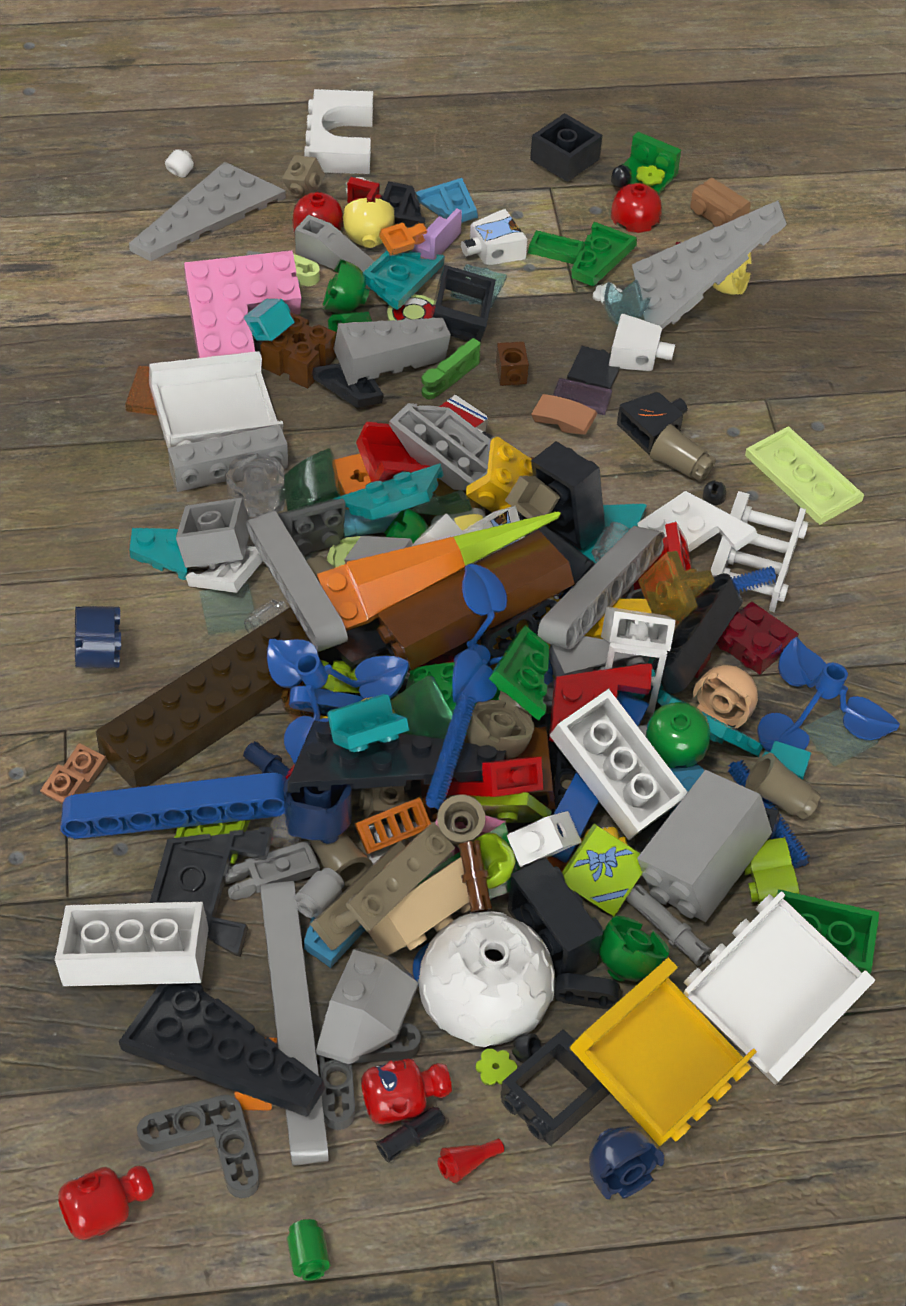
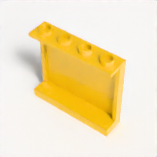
[569,957,757,1146]

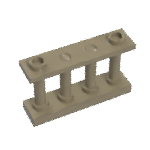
[310,822,455,951]

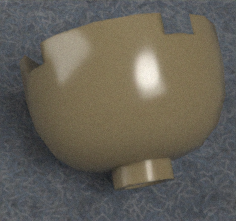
[467,700,534,760]

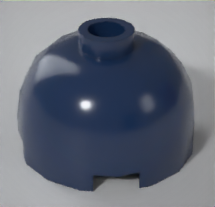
[589,1126,664,1199]

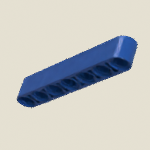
[552,691,649,863]
[61,773,286,839]

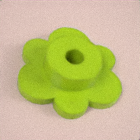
[636,165,665,186]
[476,1048,517,1085]

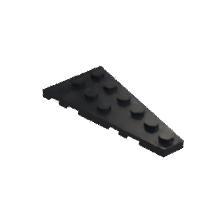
[287,720,506,793]
[119,983,325,1117]

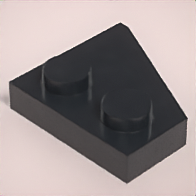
[382,181,425,228]
[312,363,384,408]

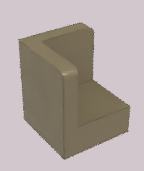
[505,476,560,519]

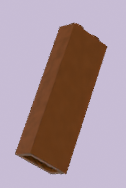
[377,530,574,670]

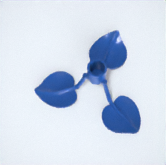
[452,564,553,703]
[757,637,900,752]
[267,639,409,764]

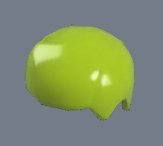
[473,833,516,889]

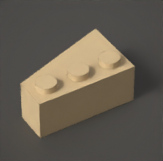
[368,857,470,956]

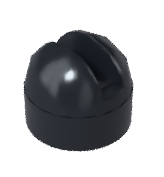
[611,165,632,187]
[703,480,726,506]
[512,1034,541,1062]

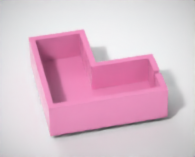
[184,250,301,358]

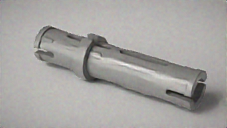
[625,884,712,966]

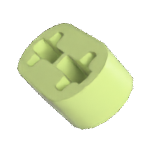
[293,254,320,286]

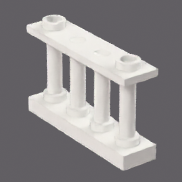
[708,491,809,612]

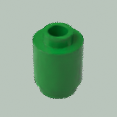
[287,1219,331,1281]

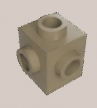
[282,155,325,198]
[359,786,409,825]

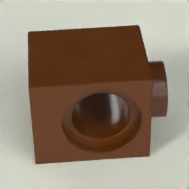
[496,342,529,386]

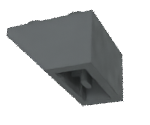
[278,498,345,555]

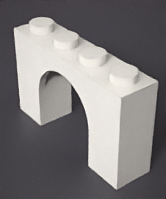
[304,89,373,174]

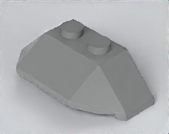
[389,403,491,491]
[316,947,418,1064]

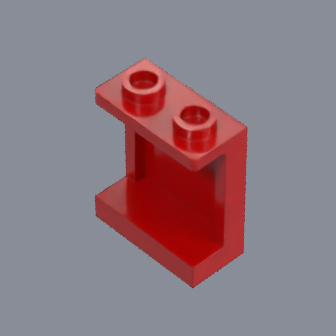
[356,422,430,482]
[446,756,543,797]

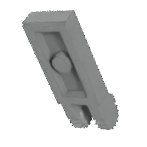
[225,841,320,900]

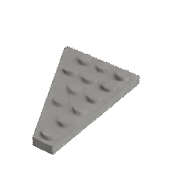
[632,200,787,329]

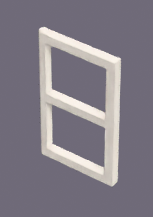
[605,642,667,713]

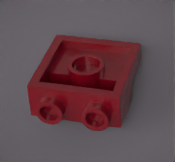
[716,601,799,675]

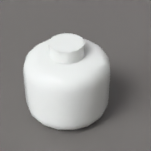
[165,149,194,178]

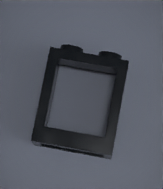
[430,265,496,342]
[500,1029,610,1146]

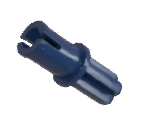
[243,741,290,777]

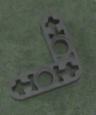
[319,1023,421,1130]
[137,1095,259,1198]

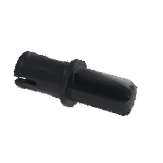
[376,1107,446,1162]

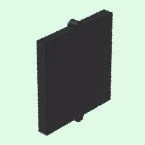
[567,345,620,391]

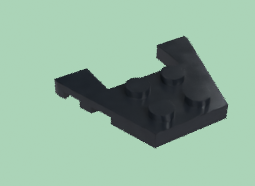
[149,827,274,957]

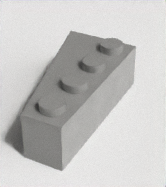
[334,318,451,385]

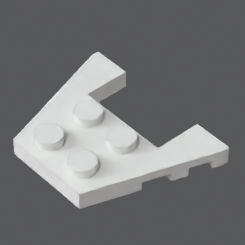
[637,491,758,599]

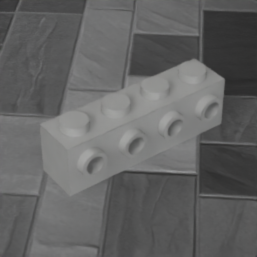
[168,424,288,492]

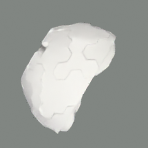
[418,911,555,1047]

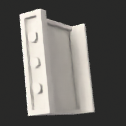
[149,351,283,448]
[683,891,875,1085]

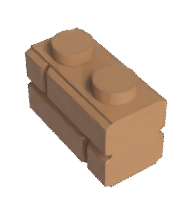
[690,177,751,227]

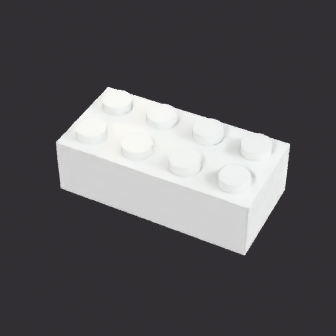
[550,689,688,840]
[55,902,209,986]

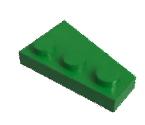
[571,222,637,286]
[488,625,549,721]

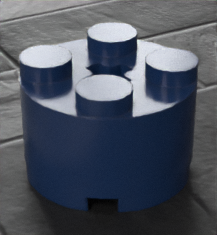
[74,606,121,668]
[284,776,352,844]

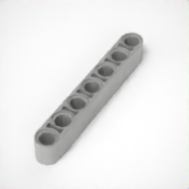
[246,511,348,652]
[538,526,665,649]

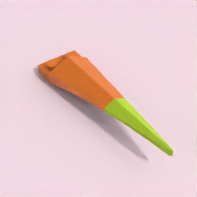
[317,512,561,631]

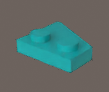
[129,528,189,580]

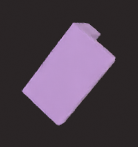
[412,209,462,260]

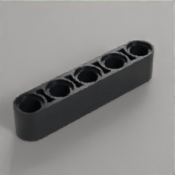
[652,573,743,694]

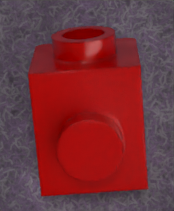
[347,177,382,203]

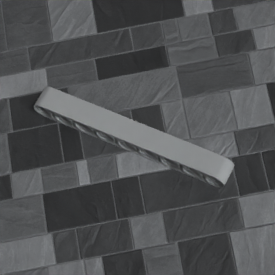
[260,881,329,1166]

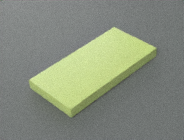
[745,426,864,525]

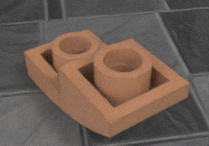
[531,394,597,435]
[40,743,108,804]

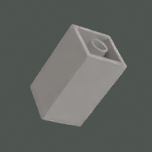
[637,770,772,922]

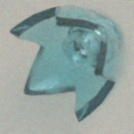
[603,280,651,324]

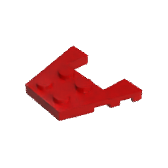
[549,663,652,742]

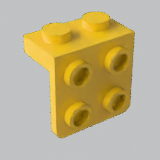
[466,437,533,512]

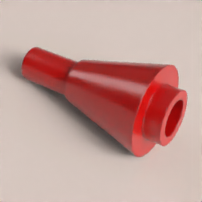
[438,1138,504,1183]

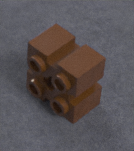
[260,312,337,389]

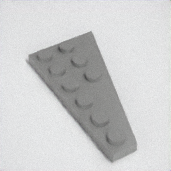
[129,162,286,261]

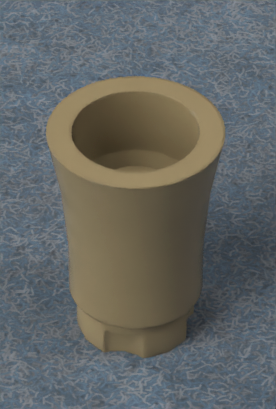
[650,424,716,482]
[745,753,820,819]
[437,795,485,847]
[310,831,373,891]

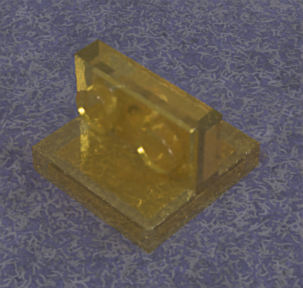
[638,551,714,626]

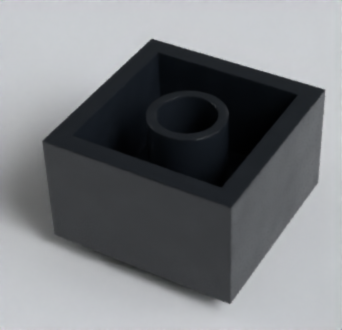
[530,113,603,182]

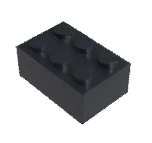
[531,441,606,550]
[507,857,603,977]

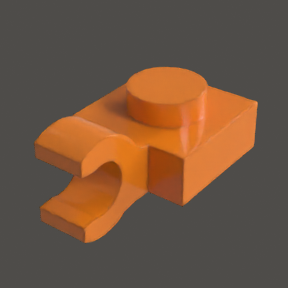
[379,222,428,256]

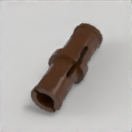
[458,840,493,913]

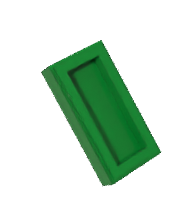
[528,230,585,264]

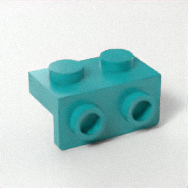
[327,694,409,752]

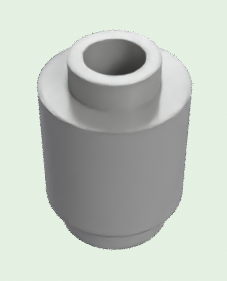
[295,868,344,918]

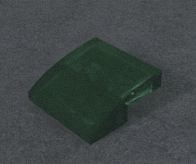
[283,448,341,511]
[410,490,472,515]
[391,676,453,739]

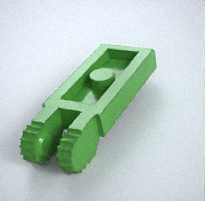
[421,338,480,400]

